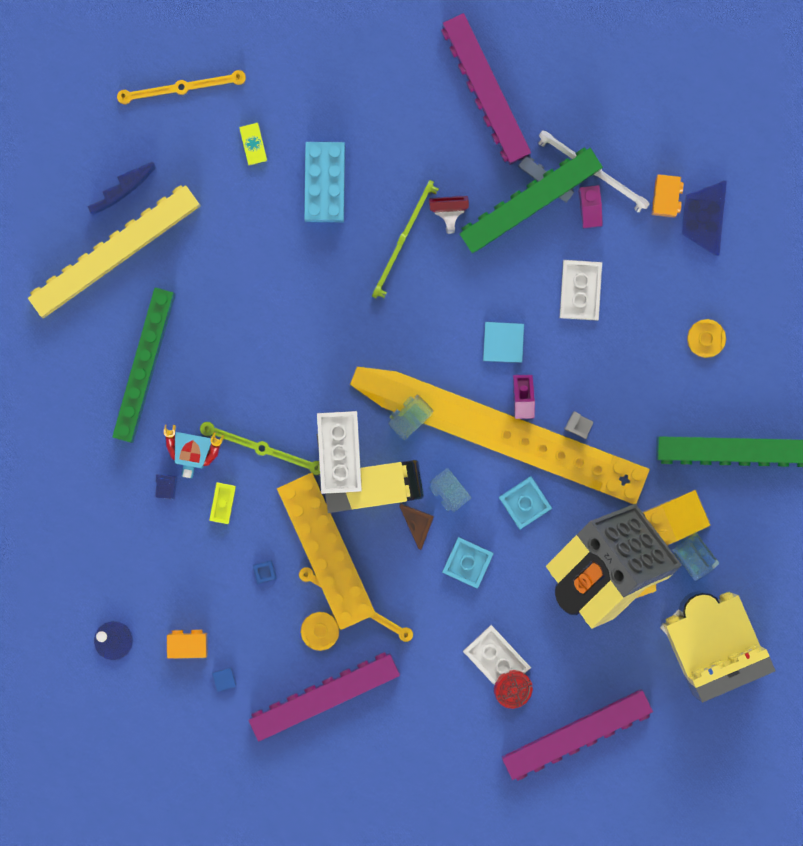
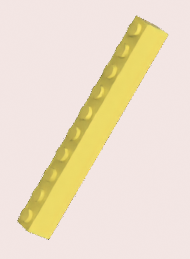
[28,185,201,318]

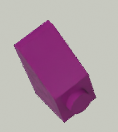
[578,185,603,229]
[513,375,535,419]

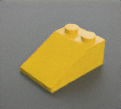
[642,490,711,545]

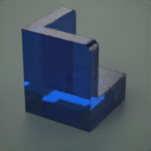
[155,474,177,500]

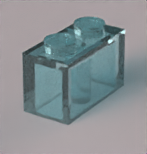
[388,394,434,441]
[429,467,472,512]
[672,532,719,581]

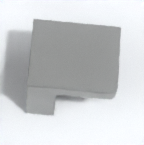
[564,411,593,439]

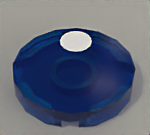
[94,621,133,660]

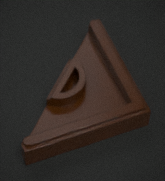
[399,504,434,550]

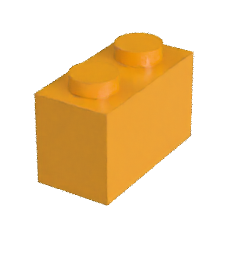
[652,174,684,218]
[167,629,208,658]

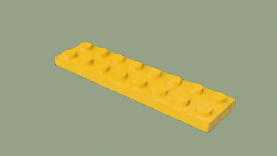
[277,473,376,630]

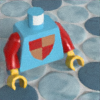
[164,425,224,478]

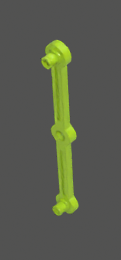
[372,180,439,299]
[200,422,320,475]

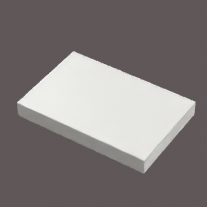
[560,260,602,321]
[463,625,531,685]

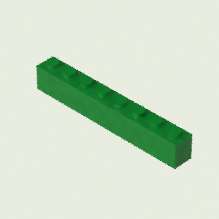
[460,147,603,254]
[112,287,176,443]
[656,436,803,467]

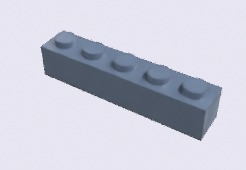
[518,156,574,203]

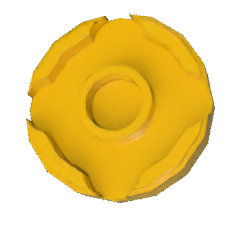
[687,319,726,358]
[301,612,339,651]

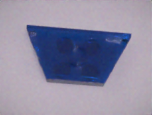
[682,181,727,256]

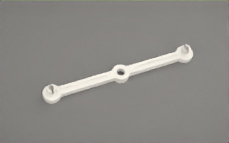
[538,131,650,212]

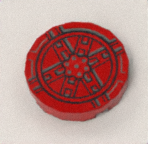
[494,670,533,709]

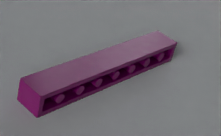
[441,13,531,165]
[248,652,400,742]
[502,689,653,781]

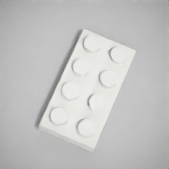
[317,411,362,494]

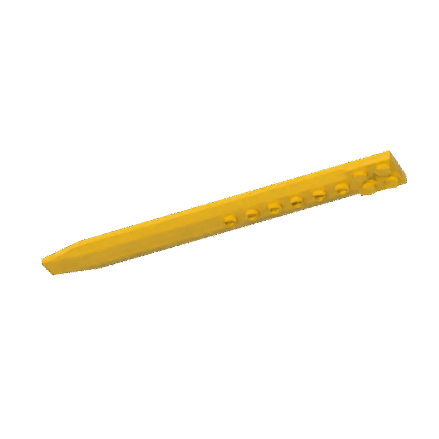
[350,367,650,504]

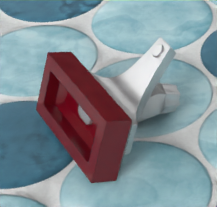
[429,196,469,234]

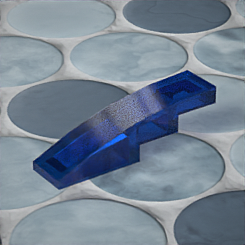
[87,162,156,215]

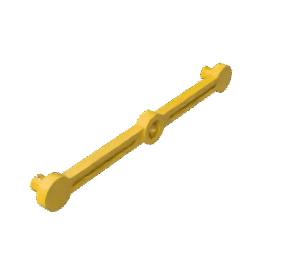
[117,70,246,105]
[299,567,413,642]

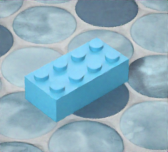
[305,142,345,222]

